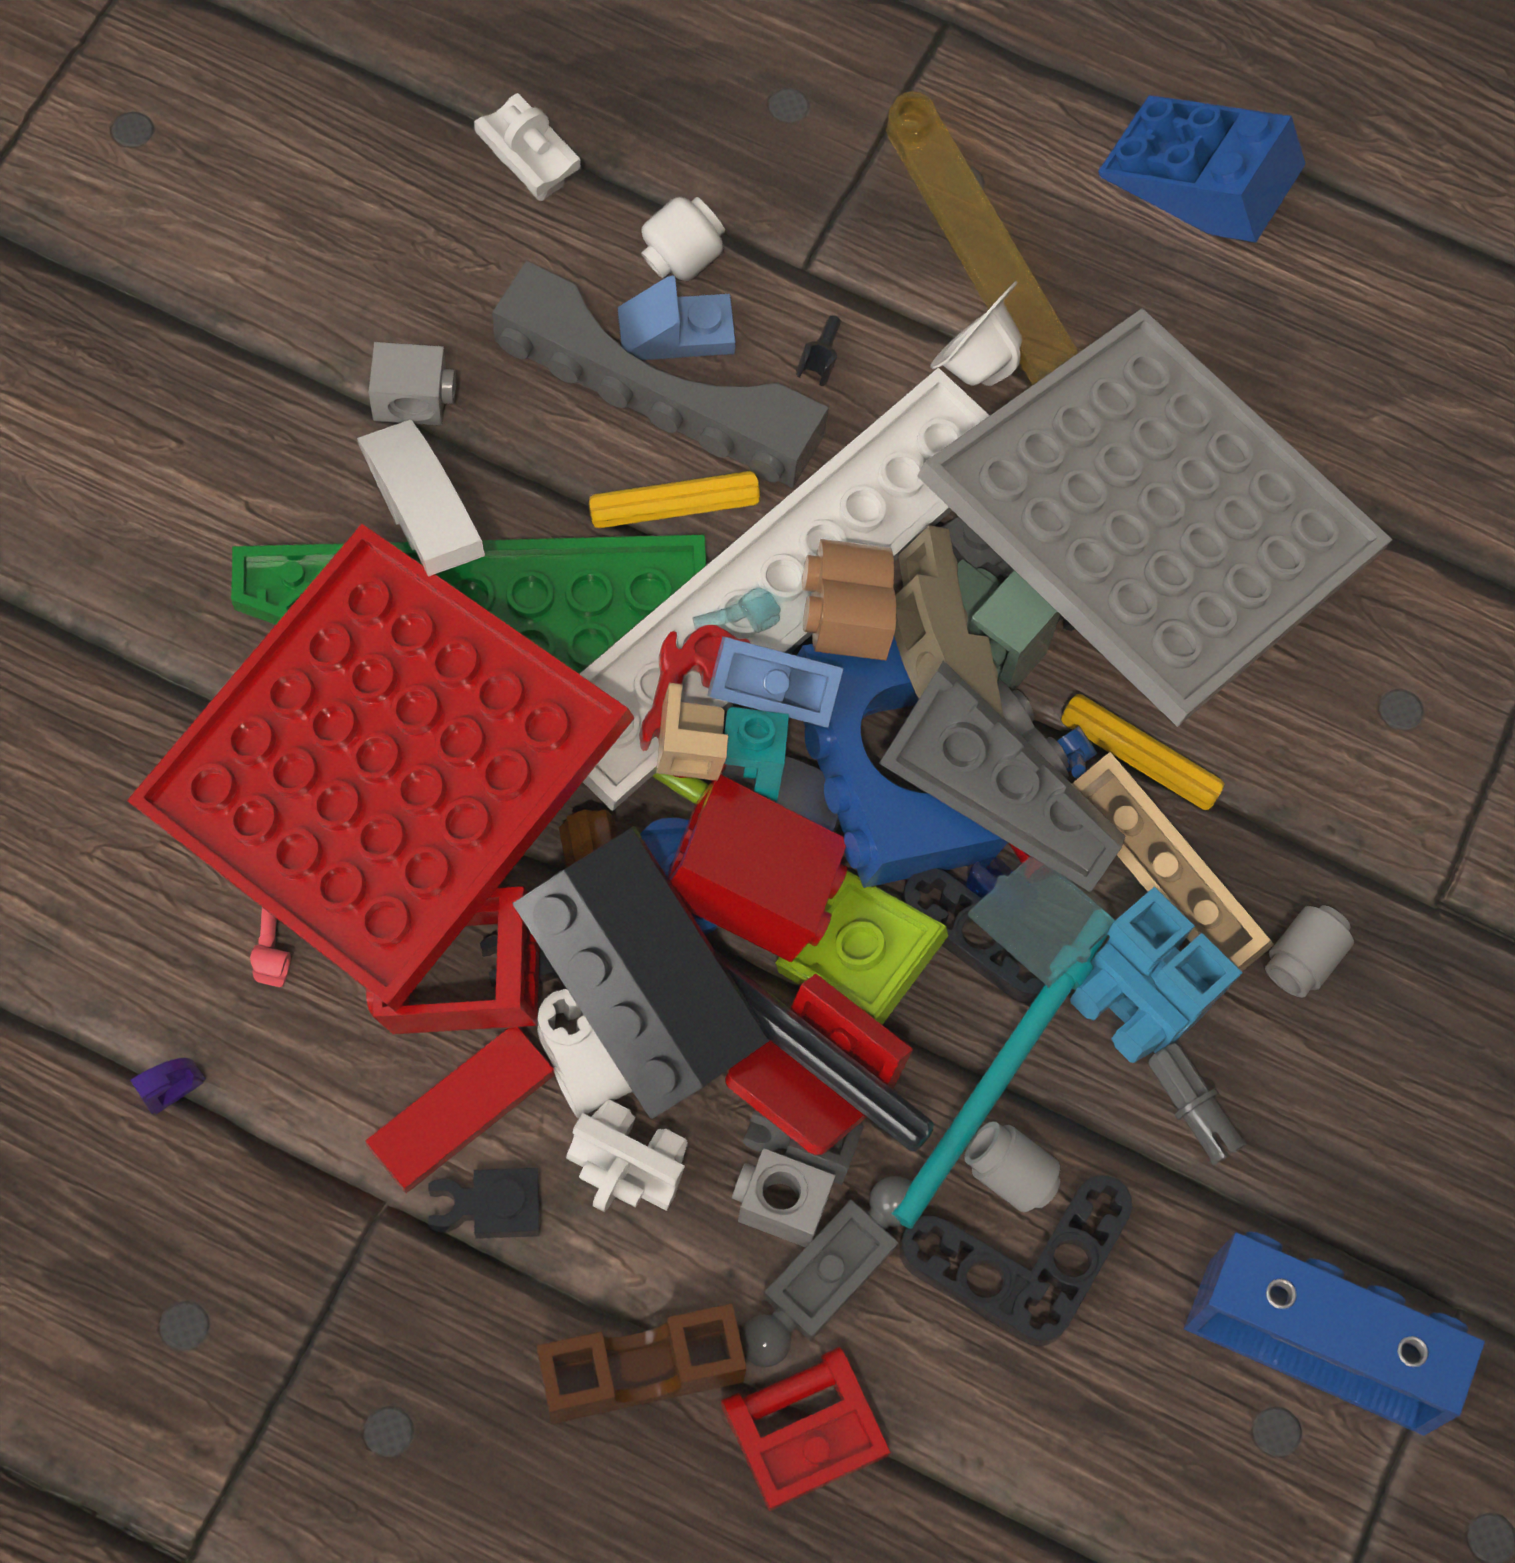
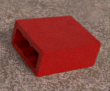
[667,774,848,962]

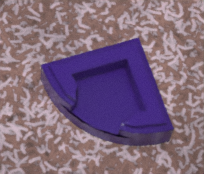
[130,1058,206,1114]

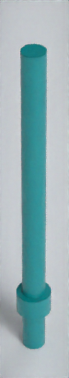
[891,913,1113,1229]

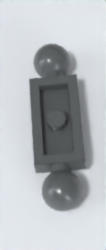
[740,1175,912,1367]

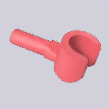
[250,908,291,987]

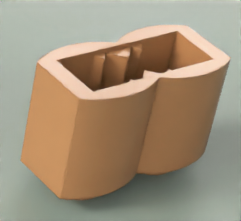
[802,539,896,660]

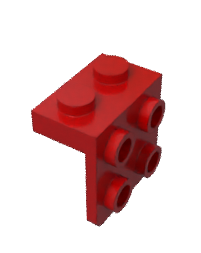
[725,973,913,1155]

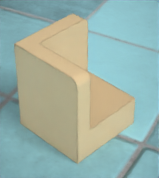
[656,683,728,781]

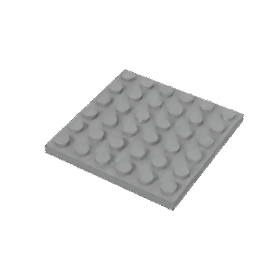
[917,308,1393,727]

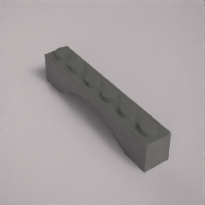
[492,261,829,488]

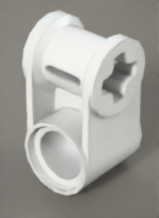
[537,989,632,1118]

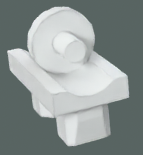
[474,93,580,200]
[566,1100,688,1212]

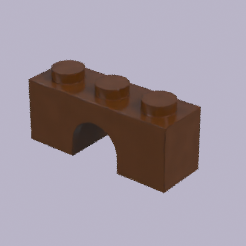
[536,1303,747,1424]

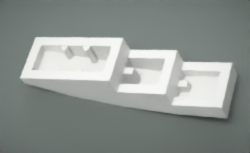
[357,419,485,577]

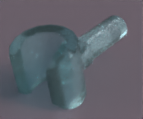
[692,588,781,633]

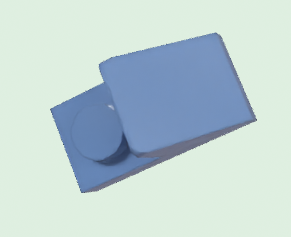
[618,275,735,360]
[707,636,844,728]

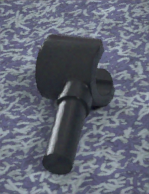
[796,315,841,386]

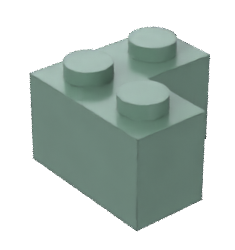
[957,559,1060,691]

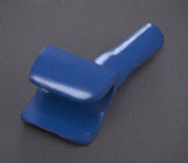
[1056,726,1097,779]

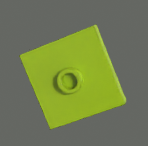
[775,871,948,1025]

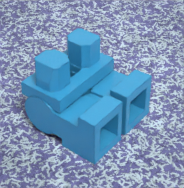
[1070,887,1243,1063]

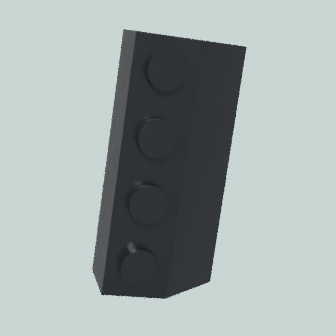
[512,826,771,1119]

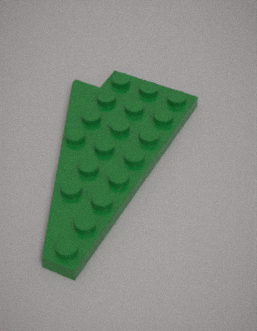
[231,535,706,674]

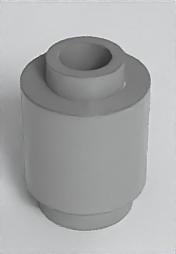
[1265,905,1354,998]
[965,1121,1060,1212]

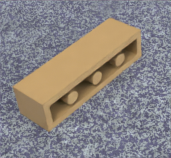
[1072,752,1274,971]

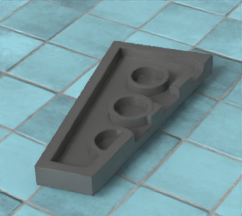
[879,661,1126,892]

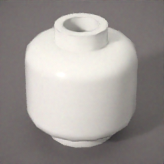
[641,197,725,281]

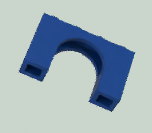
[797,636,1008,888]

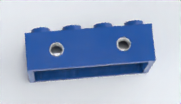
[1184,1232,1485,1436]

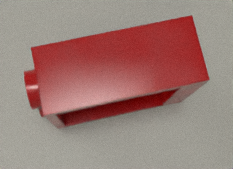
[366,886,539,1034]

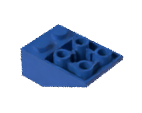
[1098,95,1306,243]

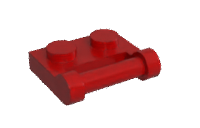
[720,1347,891,1512]

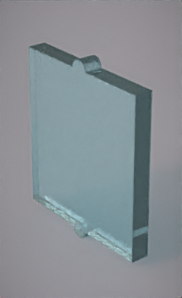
[968,856,1115,987]

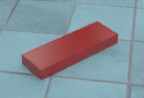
[365,1027,555,1194]

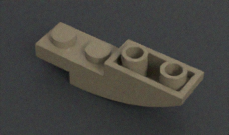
[894,526,1006,720]

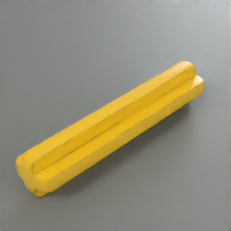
[589,471,760,528]
[1061,694,1224,810]

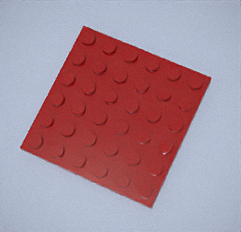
[127,524,635,1012]

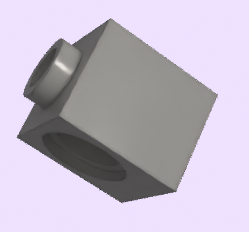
[368,342,456,425]
[732,1148,836,1247]

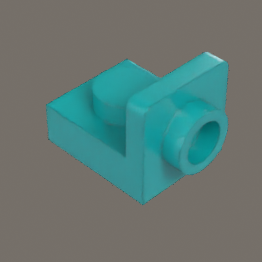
[724,707,789,803]

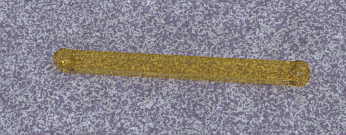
[886,92,1079,385]

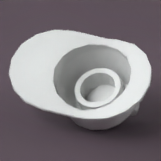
[930,281,1023,386]

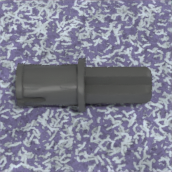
[1149,1043,1247,1166]

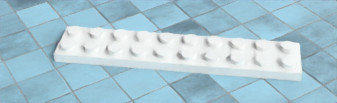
[580,368,990,811]

